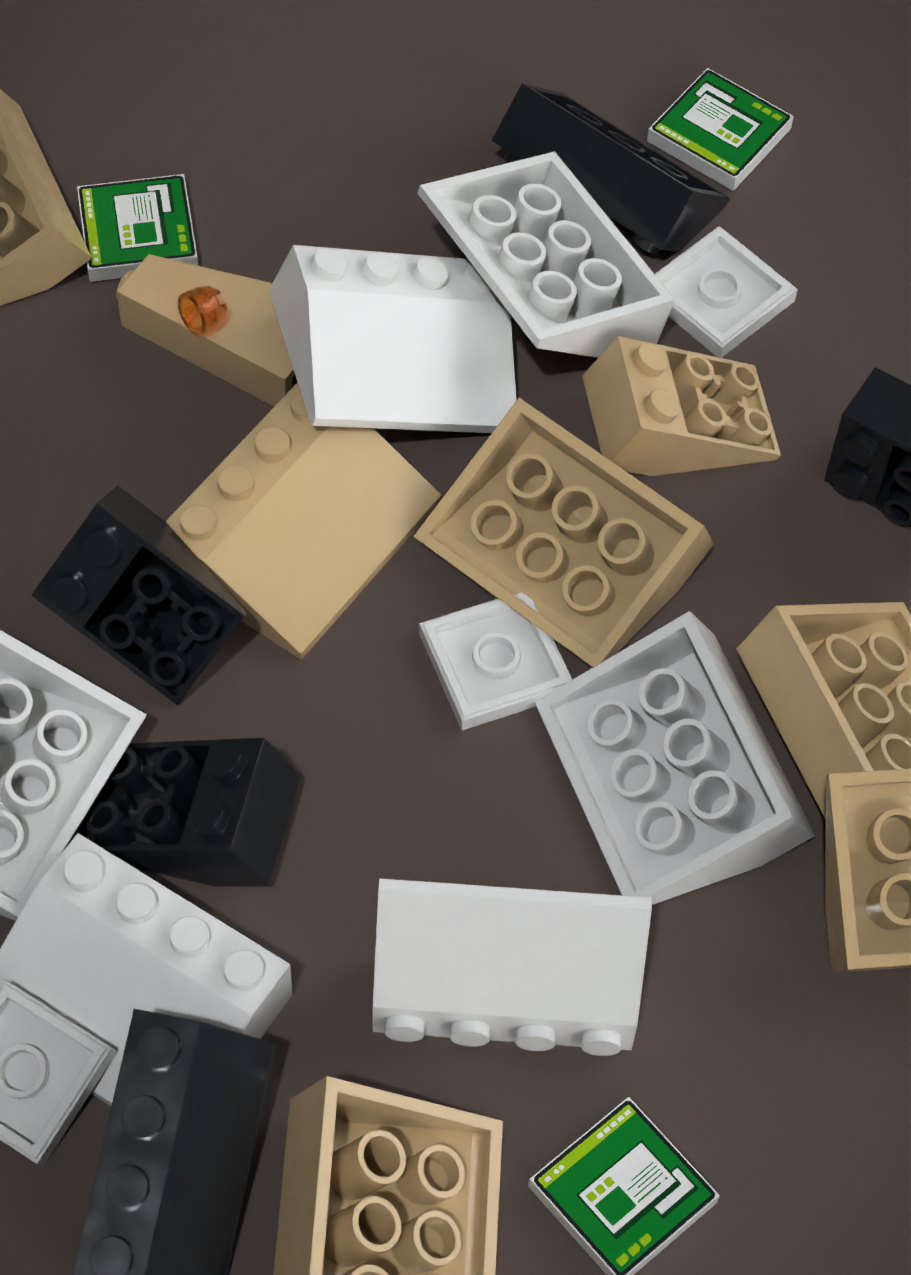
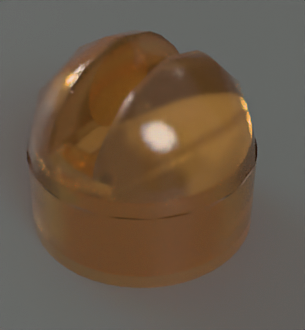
[178,286,228,336]

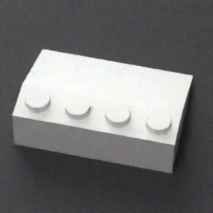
[417,151,675,358]
[269,245,517,433]
[535,611,815,905]
[0,630,147,921]
[0,833,293,1106]
[373,878,652,1056]

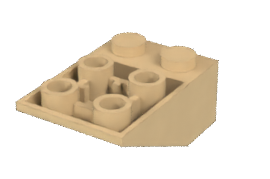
[582,336,781,476]

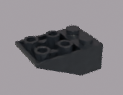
[824,367,911,526]
[31,485,247,705]
[80,738,301,887]

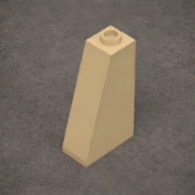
[116,254,297,407]

